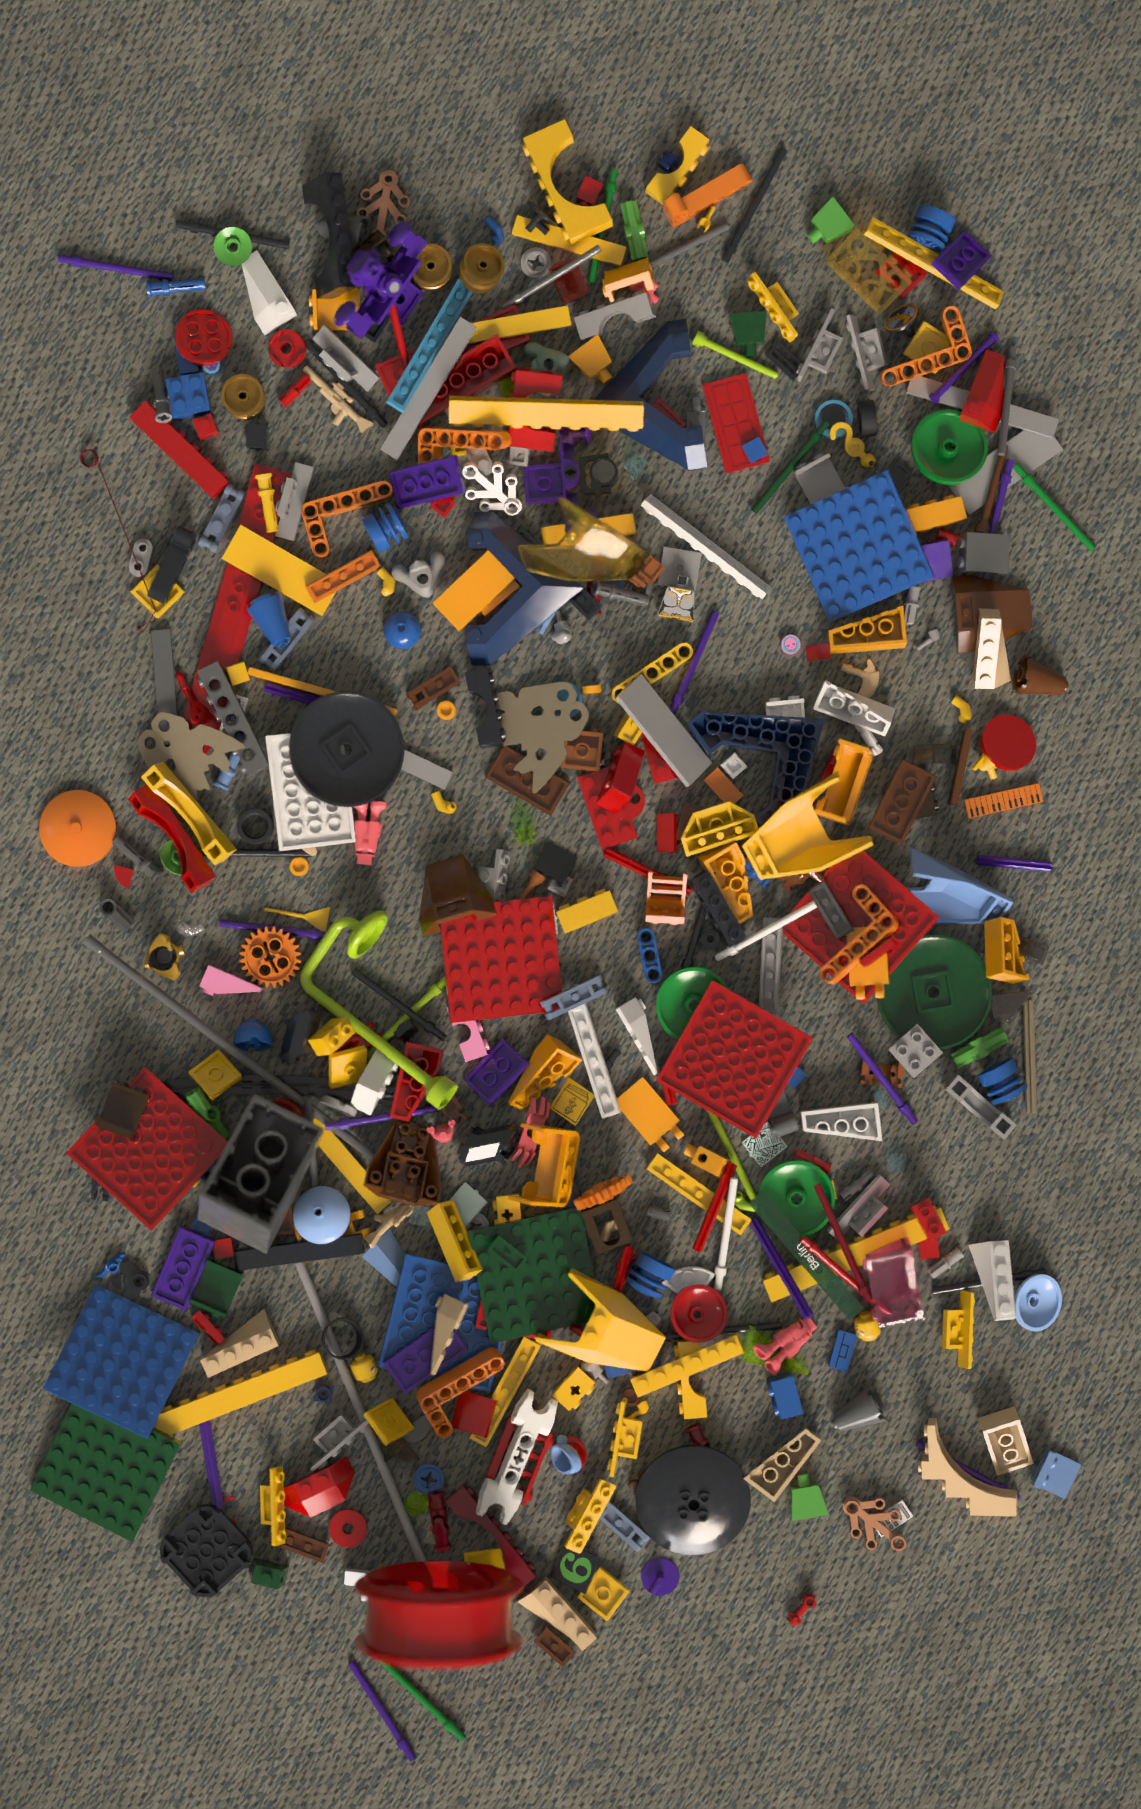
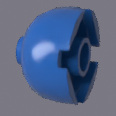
[383,611,421,649]
[234,1018,272,1051]

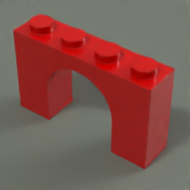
[506,366,563,452]

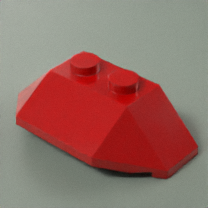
[284,1456,355,1517]

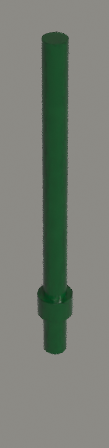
[751,420,830,514]

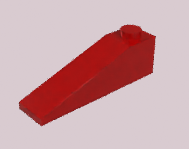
[959,349,1004,433]
[640,732,679,785]
[390,1041,444,1121]

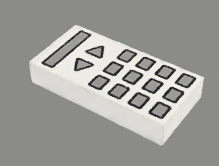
[877,1499,913,1538]

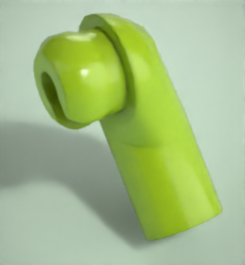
[734,1191,757,1212]

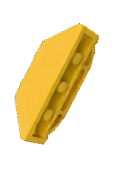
[681,801,758,857]

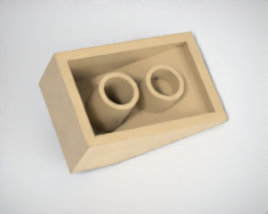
[978,1406,1034,1476]

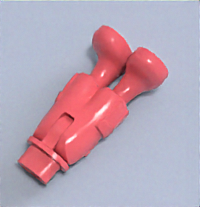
[353,801,387,865]
[753,1318,817,1375]

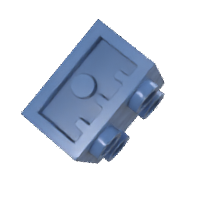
[1030,1448,1081,1499]

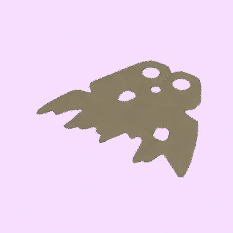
[478,682,589,793]
[138,712,244,820]

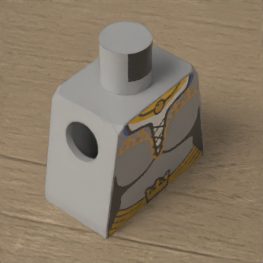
[658,575,694,622]

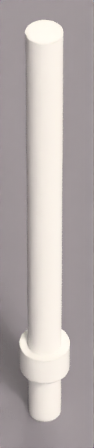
[714,901,817,962]
[714,1177,738,1290]

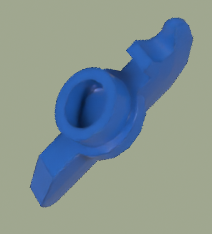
[96,1252,126,1279]

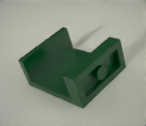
[189,1258,244,1319]

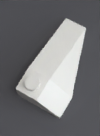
[615,997,658,1076]

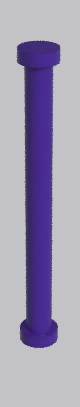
[929,331,999,404]

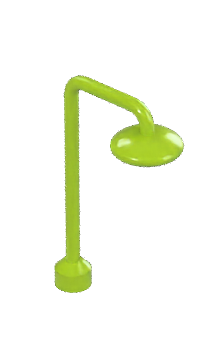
[300,910,458,1110]

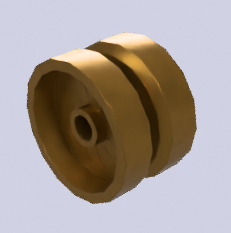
[458,243,505,294]
[412,244,452,291]
[221,374,266,420]

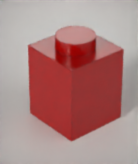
[576,176,603,206]
[193,413,220,441]

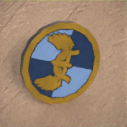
[525,199,558,235]
[884,304,919,338]

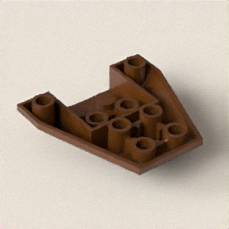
[951,575,1033,653]
[419,854,497,937]
[364,1119,442,1206]

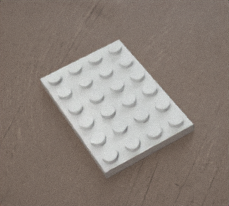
[265,733,356,851]

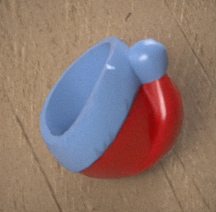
[551,1434,587,1474]

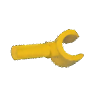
[697,206,715,233]
[629,1400,649,1418]

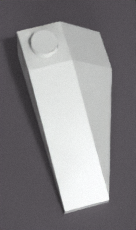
[242,250,297,335]

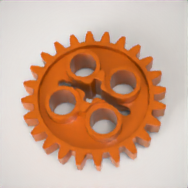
[239,926,302,988]
[573,1173,633,1210]

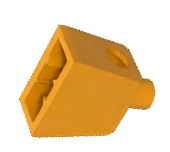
[568,334,613,384]
[684,1144,730,1177]

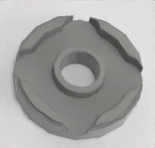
[320,1095,357,1118]

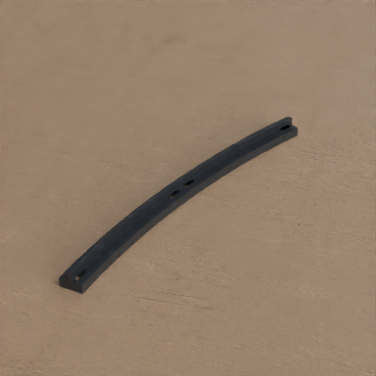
[161,1075,396,1106]

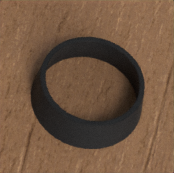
[321,1317,364,1360]

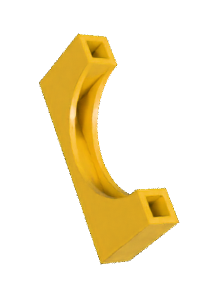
[522,119,613,245]

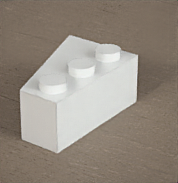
[350,1049,399,1115]

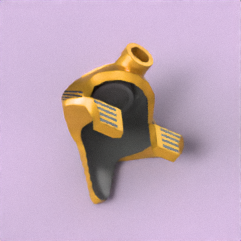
[144,933,185,981]

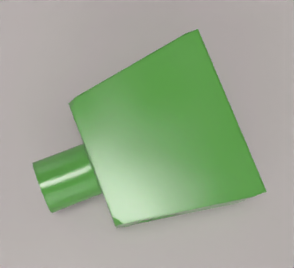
[806,197,855,244]
[791,1473,828,1521]

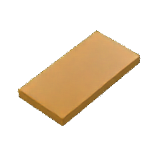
[433,550,515,631]

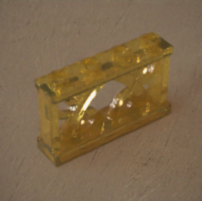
[824,227,913,315]

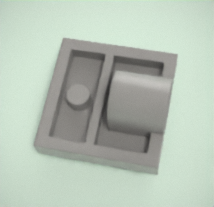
[888,1024,943,1078]

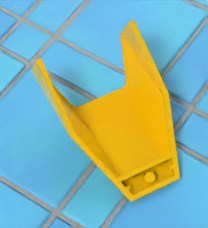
[742,771,873,880]
[535,1268,666,1372]

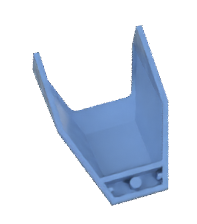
[907,848,1014,925]

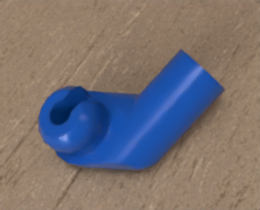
[485,216,504,245]

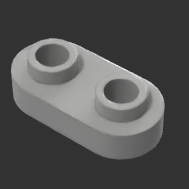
[129,539,153,577]

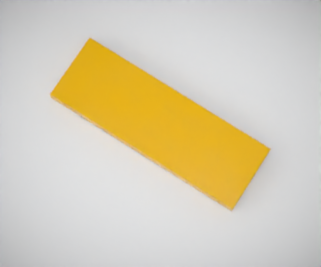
[221,525,336,616]

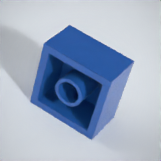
[165,372,212,421]
[766,1371,804,1420]

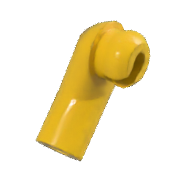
[377,567,395,596]
[951,695,972,723]
[431,791,457,814]

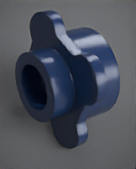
[313,1383,334,1404]

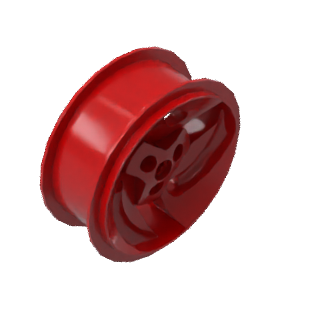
[354,1561,524,1669]

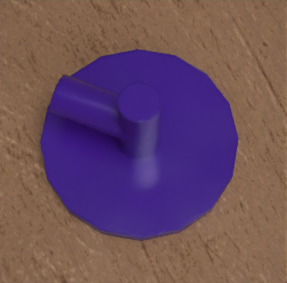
[641,1558,679,1596]

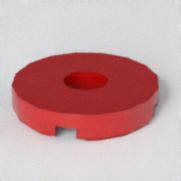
[268,330,307,369]
[329,1508,367,1548]

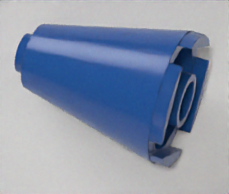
[246,592,291,648]

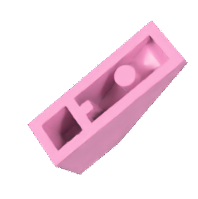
[199,965,263,996]

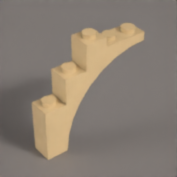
[918,1418,1018,1516]

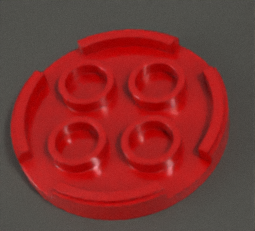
[174,309,233,366]
[980,715,1036,771]

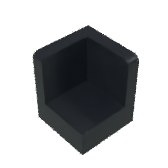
[246,423,268,451]

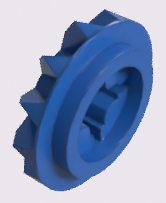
[414,1464,444,1495]

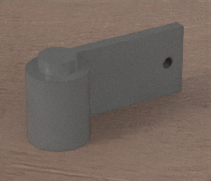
[768,1091,799,1138]

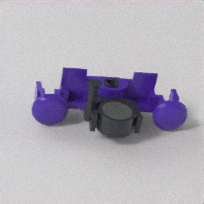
[524,426,619,537]

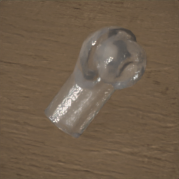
[176,920,205,937]

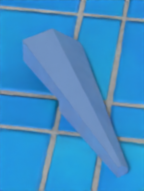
[362,1228,405,1287]

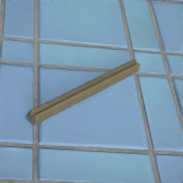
[1022,999,1037,1113]

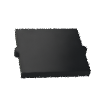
[534,842,577,884]

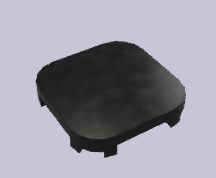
[159,1504,253,1598]

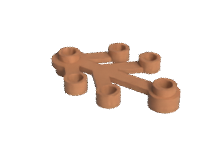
[357,170,410,239]
[843,1496,906,1551]

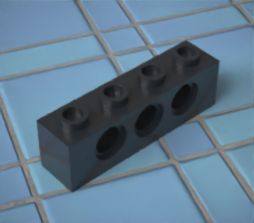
[687,870,746,947]

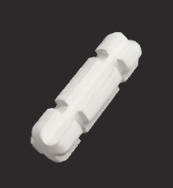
[855,725,883,756]

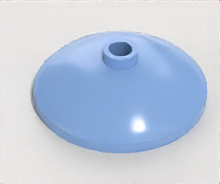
[293,1186,350,1244]
[1014,1274,1062,1331]

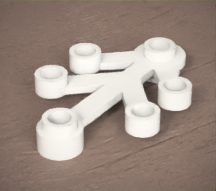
[463,462,522,516]

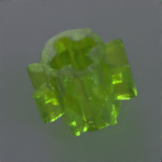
[514,824,537,848]
[404,1492,429,1516]

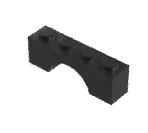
[464,668,506,750]

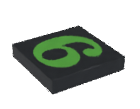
[551,1546,602,1594]

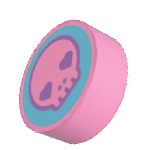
[781,635,800,655]

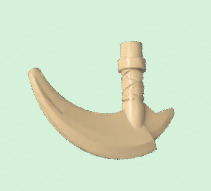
[841,659,879,698]

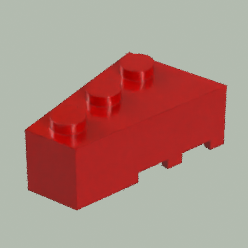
[596,741,645,813]

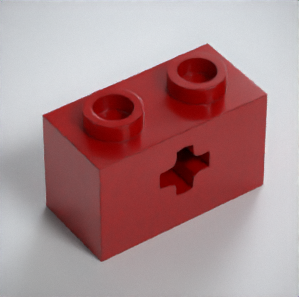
[909,1197,947,1241]

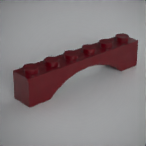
[446,1484,537,1586]

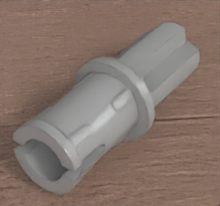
[904,586,921,625]
[928,1247,964,1278]

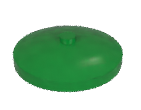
[911,410,988,485]
[656,966,729,1040]
[758,1160,835,1237]

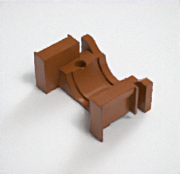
[627,555,665,589]
[859,1060,905,1088]

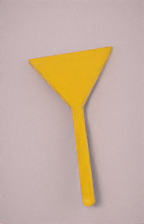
[264,906,331,932]

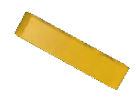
[541,514,636,548]
[612,643,693,704]

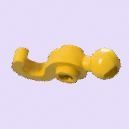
[829,422,876,468]

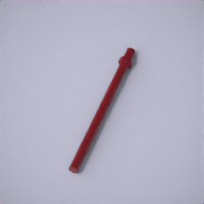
[813,1183,872,1302]

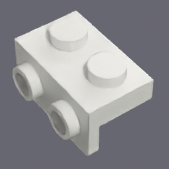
[765,696,805,718]

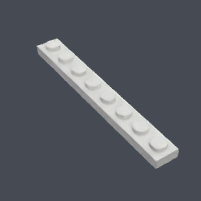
[641,494,772,599]

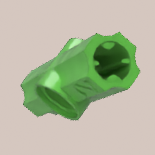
[620,201,648,262]
[950,1027,1009,1069]
[186,1087,229,1139]

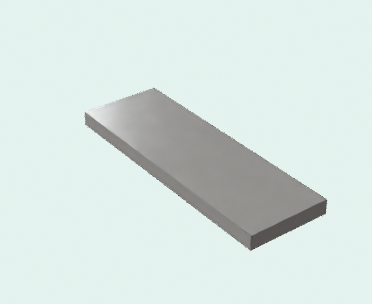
[947,430,1063,516]
[615,674,712,787]

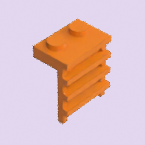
[645,870,687,925]

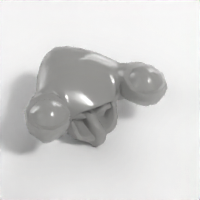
[392,551,445,598]

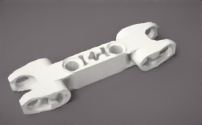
[476,1388,558,1525]

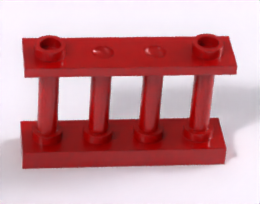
[485,1415,555,1506]

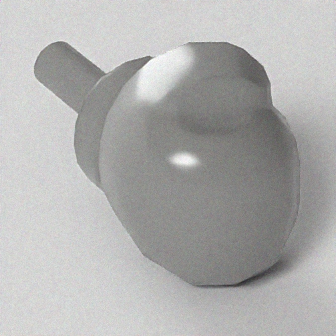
[551,611,572,644]
[581,1361,609,1384]

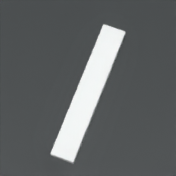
[568,1003,621,1119]

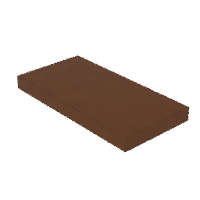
[485,746,570,816]
[867,759,936,845]

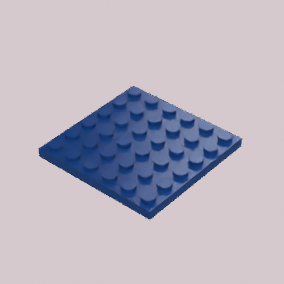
[784,470,935,623]
[378,1253,503,1392]
[43,1284,200,1439]

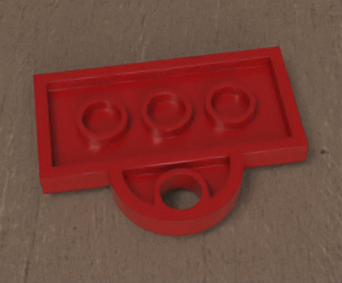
[577,767,645,850]

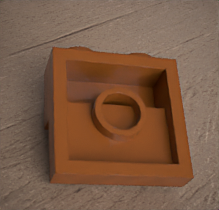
[561,728,603,772]

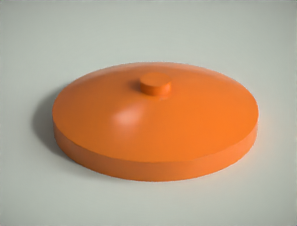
[39,790,117,867]

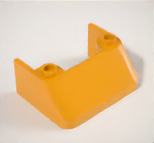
[815,739,873,826]
[508,1123,580,1207]

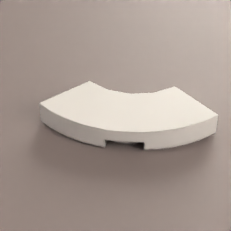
[662,1266,715,1294]

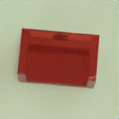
[549,257,589,305]

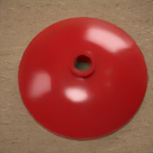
[670,1284,728,1343]

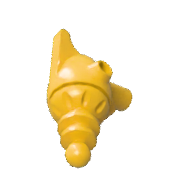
[972,753,997,779]

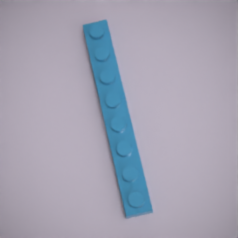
[386,278,473,413]

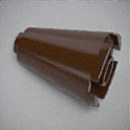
[1012,656,1068,695]

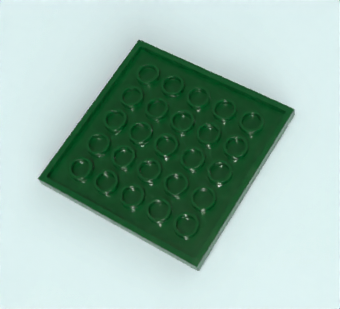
[467,1206,596,1344]
[30,1404,182,1542]

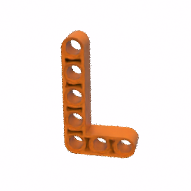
[663,163,753,228]
[879,306,972,386]
[418,426,511,464]
[301,481,393,558]
[819,884,898,985]
[415,1347,505,1438]

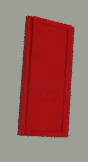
[702,373,770,474]

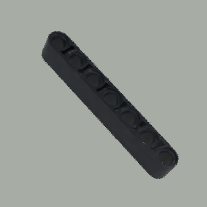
[233,1234,365,1271]

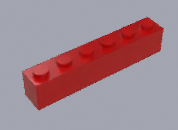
[129,401,230,500]

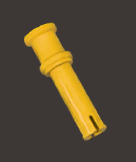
[255,473,279,533]

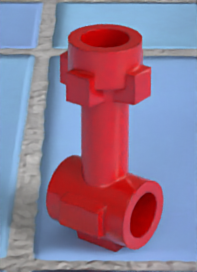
[787,1593,816,1627]

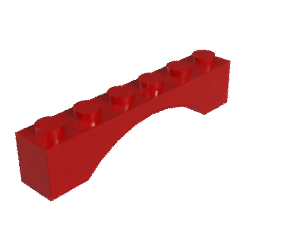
[128,785,216,894]

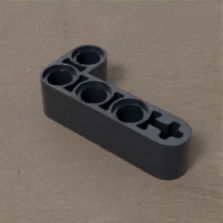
[147,525,197,604]

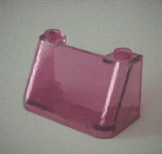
[862,1237,924,1328]

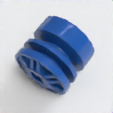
[907,205,956,252]
[361,503,408,553]
[977,1057,1029,1105]
[626,1251,676,1299]

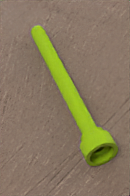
[692,330,778,378]

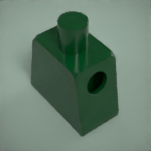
[729,311,767,357]
[249,1558,289,1589]

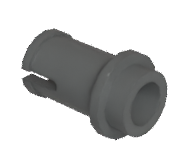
[646,1204,671,1222]

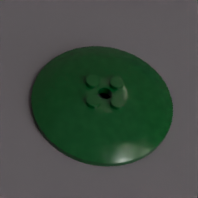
[877,935,992,1050]

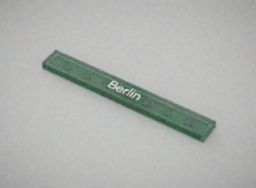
[749,1191,864,1321]

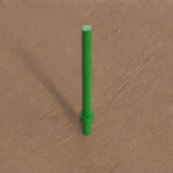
[587,169,618,284]
[1013,463,1096,552]
[379,1662,466,1741]

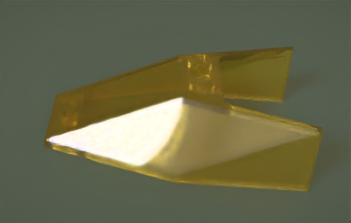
[517,497,649,582]

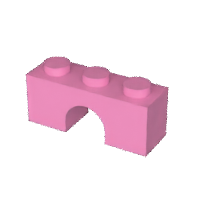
[447,1007,490,1062]

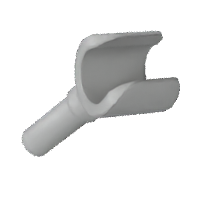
[916,629,940,650]

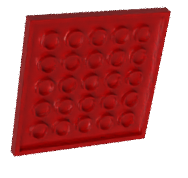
[783,850,940,1004]
[440,896,562,1023]
[656,980,813,1139]
[66,1067,228,1231]

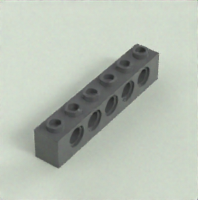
[196,661,269,776]

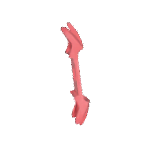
[509,1096,550,1168]

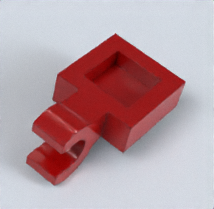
[429,495,457,518]

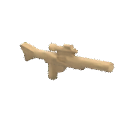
[302,365,373,433]
[364,1203,414,1248]

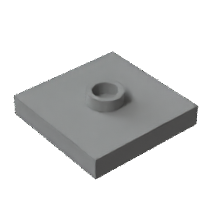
[658,547,702,591]

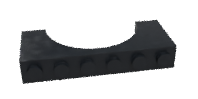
[302,172,356,299]

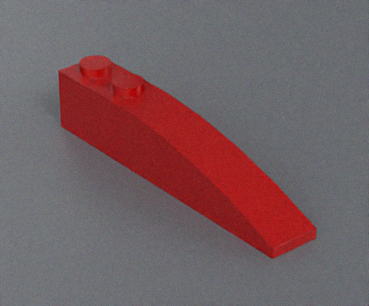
[418,334,517,426]

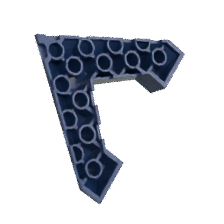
[593,319,708,471]
[467,512,585,665]
[687,712,825,828]

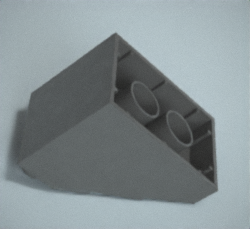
[198,1094,324,1254]

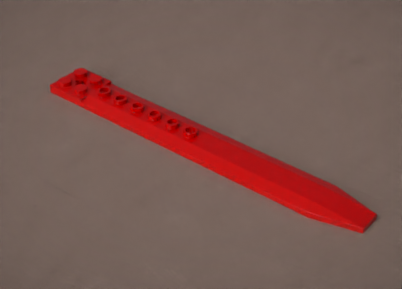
[183,464,292,755]

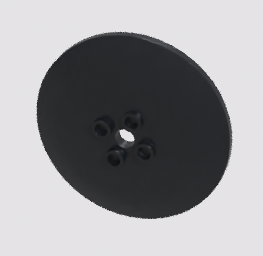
[289,691,405,807]
[635,1445,751,1555]

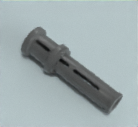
[151,368,172,423]
[591,579,649,606]
[112,835,165,883]

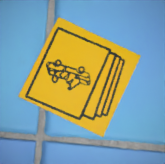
[550,1078,595,1126]

